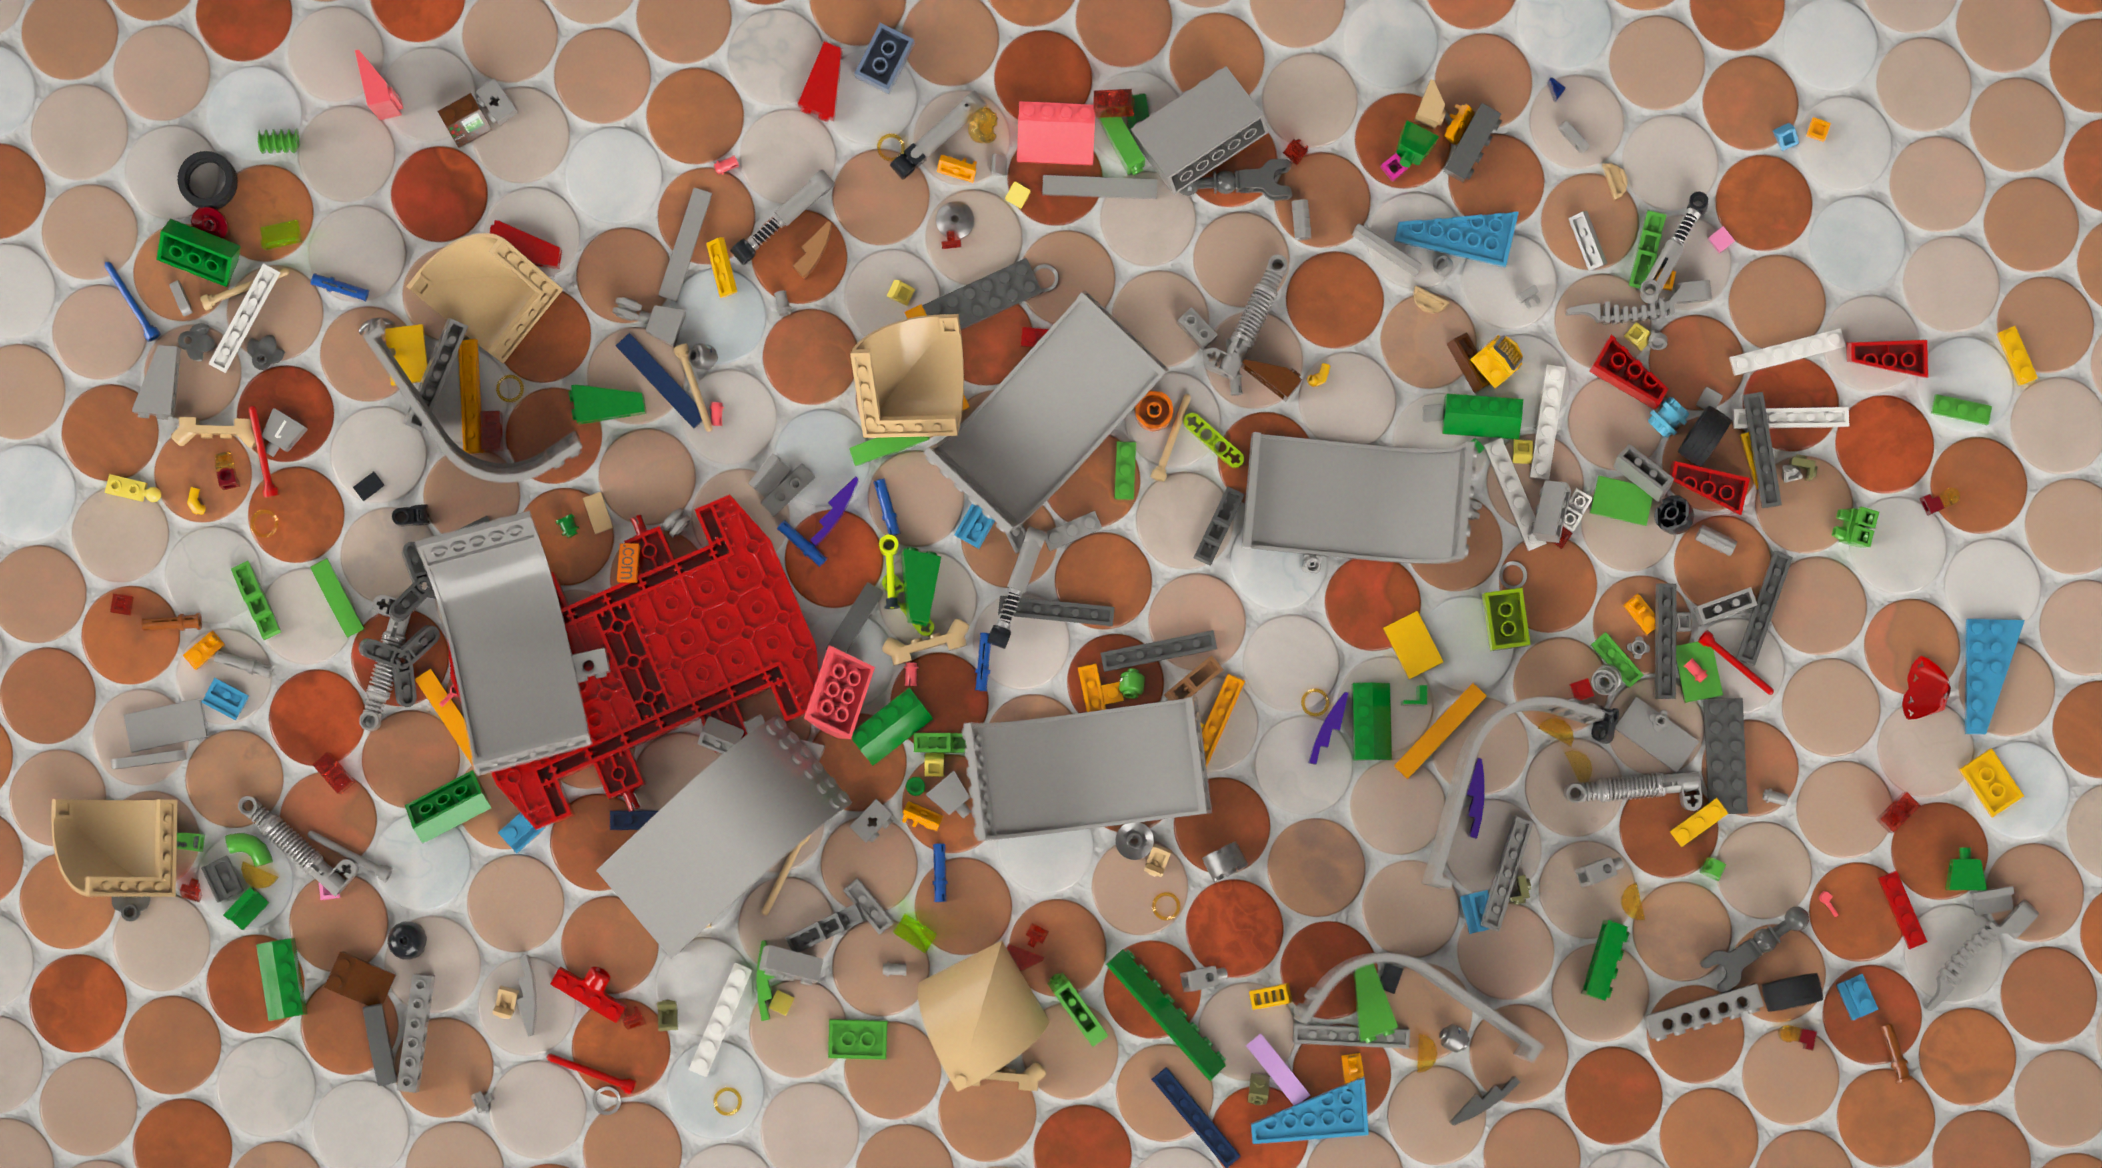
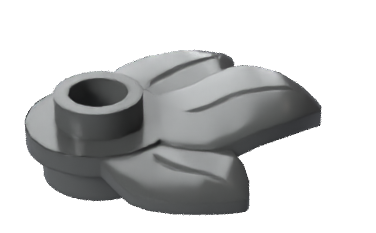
[178,324,217,361]
[247,335,285,370]
[112,896,151,922]

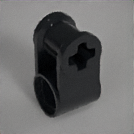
[392,504,430,527]
[1591,705,1619,744]

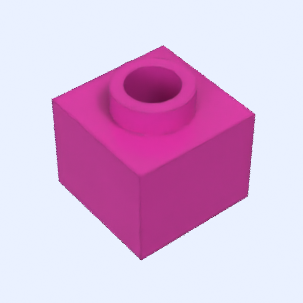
[1380,153,1408,182]

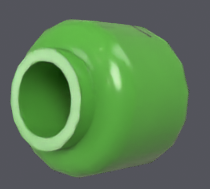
[1119,669,1145,699]

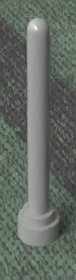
[308,831,393,882]

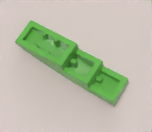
[1628,210,1666,289]
[849,436,930,466]
[310,558,364,638]
[231,561,281,640]
[914,733,967,753]
[757,940,776,1021]

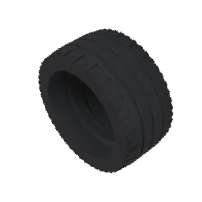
[177,151,238,209]
[1678,406,1732,467]
[1762,973,1824,1012]

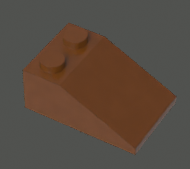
[1241,359,1302,402]
[324,951,396,1006]

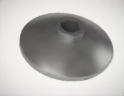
[936,201,974,239]
[1115,822,1154,860]

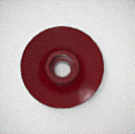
[191,207,228,239]

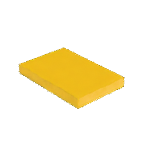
[385,324,428,386]
[1383,611,1443,679]
[1959,748,2024,817]

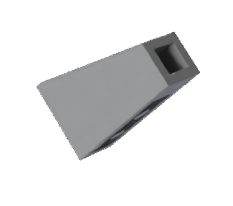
[132,345,181,420]

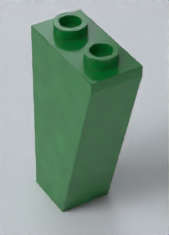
[569,384,647,425]
[901,547,941,627]

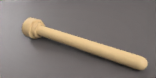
[200,268,289,311]
[673,344,713,432]
[1150,394,1191,482]
[761,835,811,915]

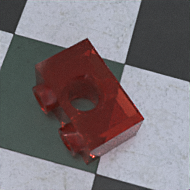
[1093,89,1134,118]
[480,410,503,452]
[312,752,356,794]
[1875,792,1921,833]

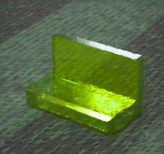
[260,220,302,250]
[894,913,938,953]

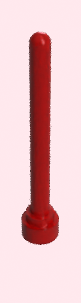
[249,406,279,498]
[1698,630,1774,695]
[547,1054,636,1095]

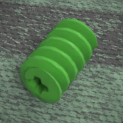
[258,129,299,154]

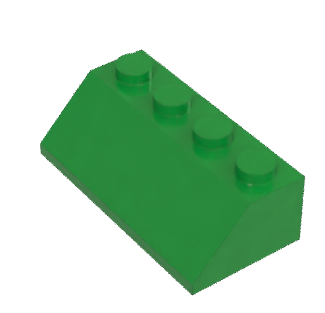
[156,218,241,287]
[1442,394,1523,440]
[1351,682,1392,761]
[851,688,933,766]
[405,770,491,843]
[1581,920,1629,1001]
[256,938,307,1021]

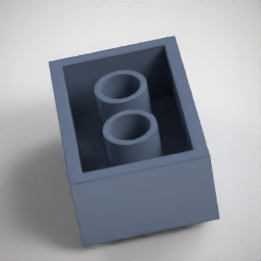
[854,23,915,94]

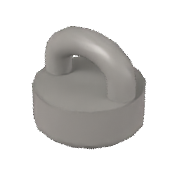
[1433,256,1453,277]
[1648,330,1668,350]

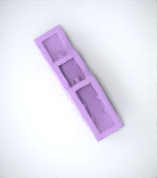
[1246,1033,1310,1105]

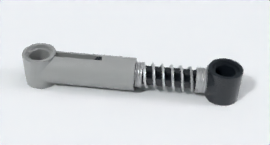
[730,170,835,265]
[1640,191,1709,303]
[987,526,1047,649]

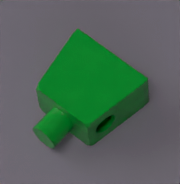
[1395,120,1439,168]
[1946,848,1986,890]

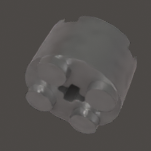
[1202,841,1248,883]

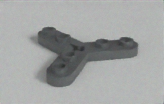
[389,542,436,622]
[359,625,440,707]

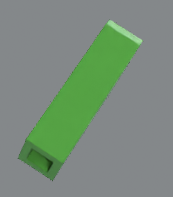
[1096,103,1145,175]
[1353,963,1398,1044]
[1047,972,1108,1047]

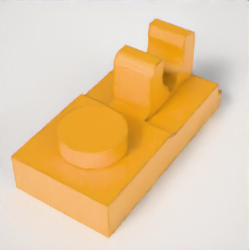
[1444,104,1475,145]
[937,154,977,183]
[1623,593,1655,635]
[183,630,225,670]
[902,801,944,831]
[1341,1053,1366,1088]

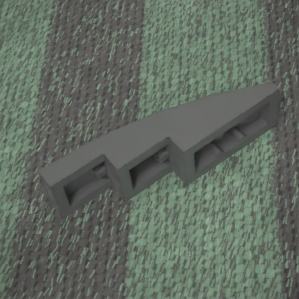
[1194,486,1245,566]
[826,582,884,653]
[785,903,866,952]
[363,1003,398,1086]
[1449,1076,1520,1126]

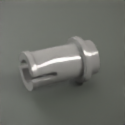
[774,290,792,316]
[1762,788,1788,806]
[883,961,906,977]

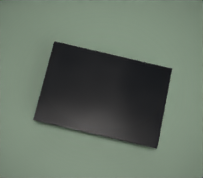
[353,471,385,502]
[1380,963,1404,994]

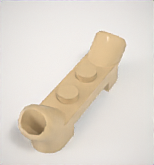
[171,417,256,448]
[882,619,969,666]
[970,1062,1046,1091]

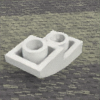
[1563,488,1593,531]

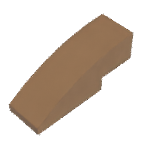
[793,221,832,279]
[1164,655,1224,701]

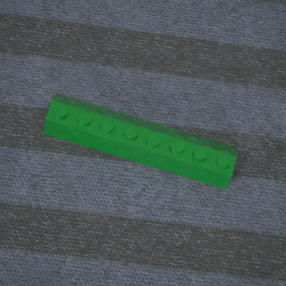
[1106,949,1226,1081]

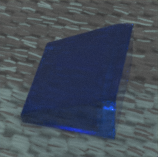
[1547,77,1566,103]

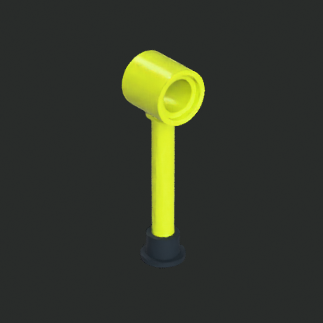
[879,535,900,609]

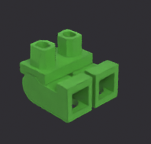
[1832,507,1879,548]

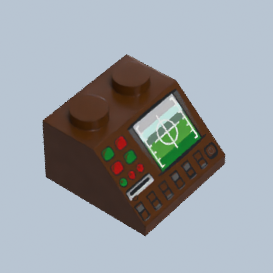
[438,93,492,148]

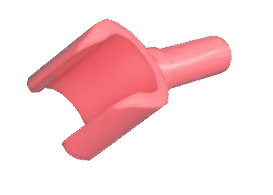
[439,685,458,707]
[1819,891,1839,917]

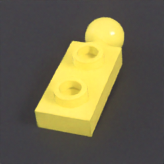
[105,474,161,502]

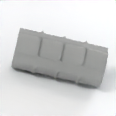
[1292,199,1311,240]
[1695,524,1737,556]

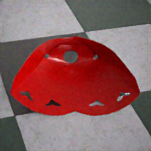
[1902,656,1951,720]

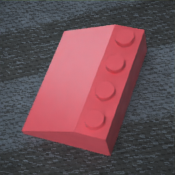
[355,49,404,120]
[1017,101,1095,165]
[804,646,875,739]

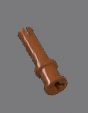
[141,613,202,631]
[1881,1023,1913,1083]

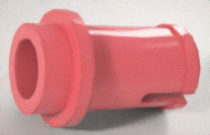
[713,155,739,175]
[709,402,724,426]
[1684,658,1708,683]
[904,662,919,686]

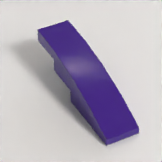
[810,476,859,547]
[1308,692,1348,765]
[1466,758,1485,839]

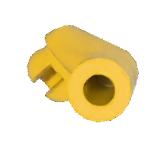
[1307,363,1331,387]
[187,487,206,515]

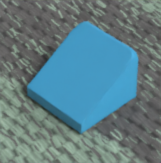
[1773,123,1799,151]

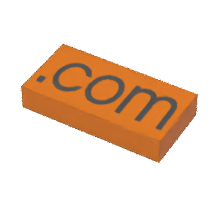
[617,543,640,583]

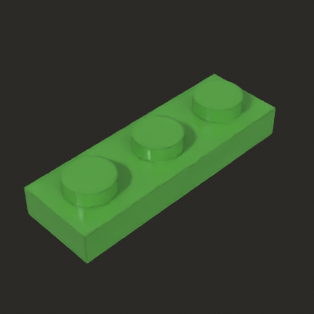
[1931,394,1992,425]
[1115,441,1136,500]
[1591,632,1644,688]

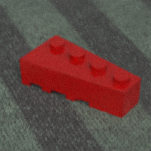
[1589,334,1668,410]
[1846,340,1928,378]
[1669,461,1750,515]

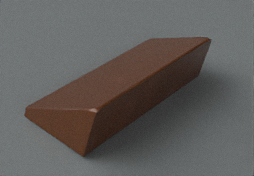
[1447,332,1491,393]

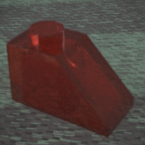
[1007,944,1044,971]

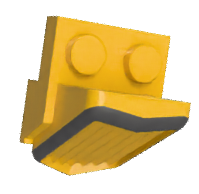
[1470,335,1523,389]

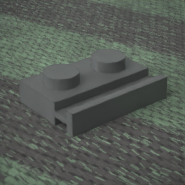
[201,856,244,903]

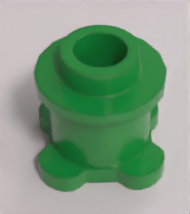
[555,514,580,538]

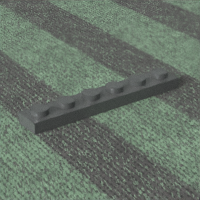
[1743,392,1782,509]
[1736,551,1793,665]
[1655,583,1677,699]
[998,596,1115,627]
[1100,630,1217,672]

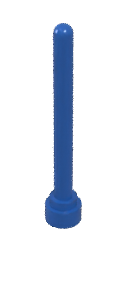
[104,262,161,342]

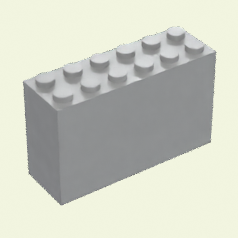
[1131,66,1269,195]

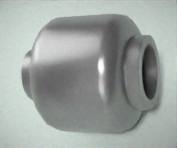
[688,344,718,370]
[1439,1024,1470,1053]

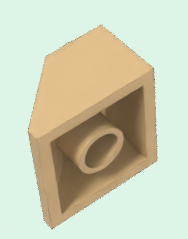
[1414,79,1447,130]

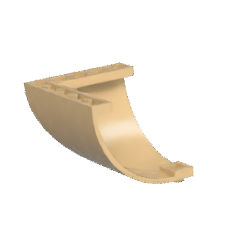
[406,233,563,364]
[850,314,964,438]
[52,799,177,897]
[917,941,1050,1092]

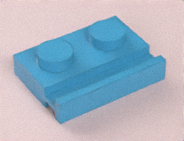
[954,503,995,549]
[202,678,250,720]
[498,812,546,854]
[1460,890,1489,934]
[1836,974,1878,1021]

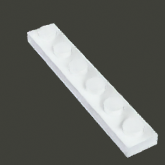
[209,263,281,373]
[1729,328,1846,376]
[1529,364,1566,481]
[1733,407,1849,429]
[1484,438,1547,551]
[688,962,753,1077]

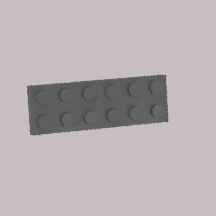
[923,258,1042,330]
[1703,698,1748,814]

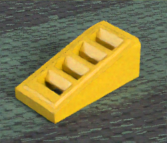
[1249,983,1292,1010]

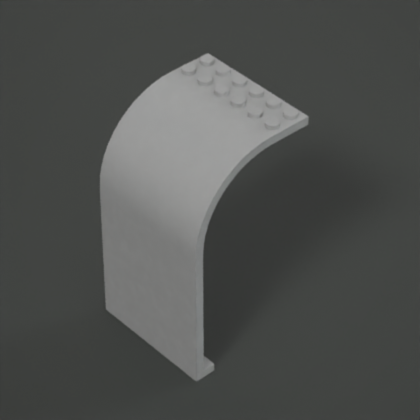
[923,291,1169,533]
[363,318,583,482]
[1241,432,1477,564]
[415,511,592,775]
[962,697,1212,841]
[1422,697,1605,889]
[596,715,852,958]
[1293,953,1544,1062]

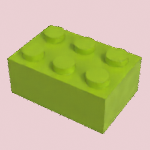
[1482,588,1531,651]

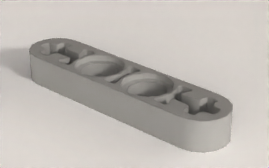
[111,750,187,769]

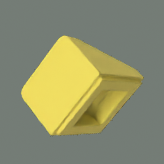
[1005,181,1031,209]
[887,280,915,306]
[1624,322,1651,351]
[1512,439,1533,464]
[925,753,944,777]
[768,990,795,1016]

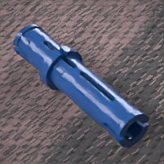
[311,273,369,302]
[873,478,901,536]
[777,520,827,567]
[975,633,991,691]
[932,844,948,902]

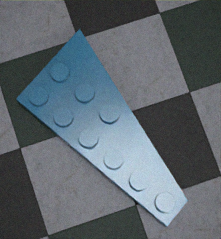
[1394,211,1519,268]
[1965,619,2025,735]
[1251,1077,1369,1144]

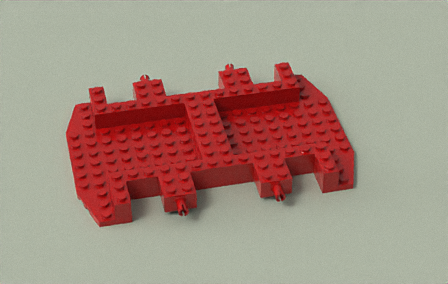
[447,494,819,830]

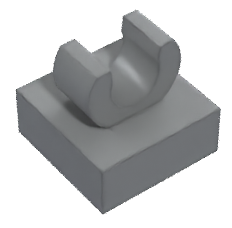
[1517,285,1540,309]
[470,1091,494,1114]

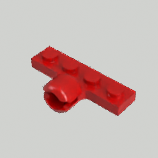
[550,966,627,1023]

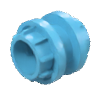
[1648,397,1689,438]

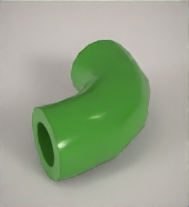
[225,833,273,867]

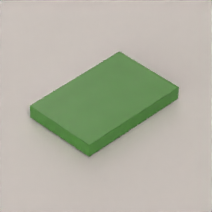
[1590,476,1653,526]
[1676,642,1723,703]
[828,1019,888,1060]

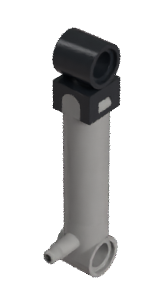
[890,90,987,180]

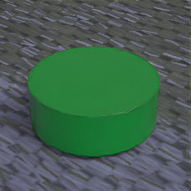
[906,777,925,796]

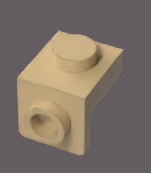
[1144,844,1172,877]
[492,986,519,1019]

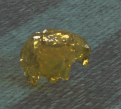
[968,107,998,144]

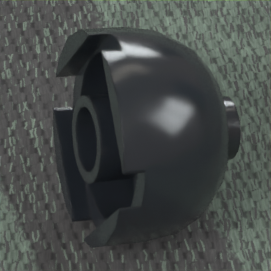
[1654,495,1694,535]
[388,921,427,960]

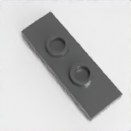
[760,463,816,517]

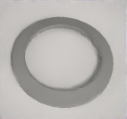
[1033,264,1058,292]
[1499,561,1527,589]
[593,1087,621,1115]

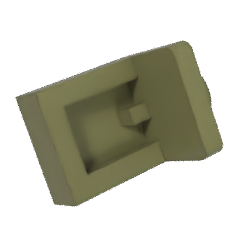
[1789,454,1818,481]
[1509,875,1531,905]
[657,999,678,1031]
[1248,1073,1270,1105]

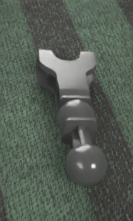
[1179,159,1293,201]
[1700,906,1809,993]

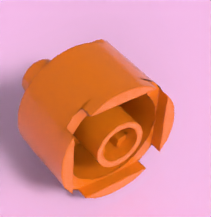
[1135,391,1173,432]

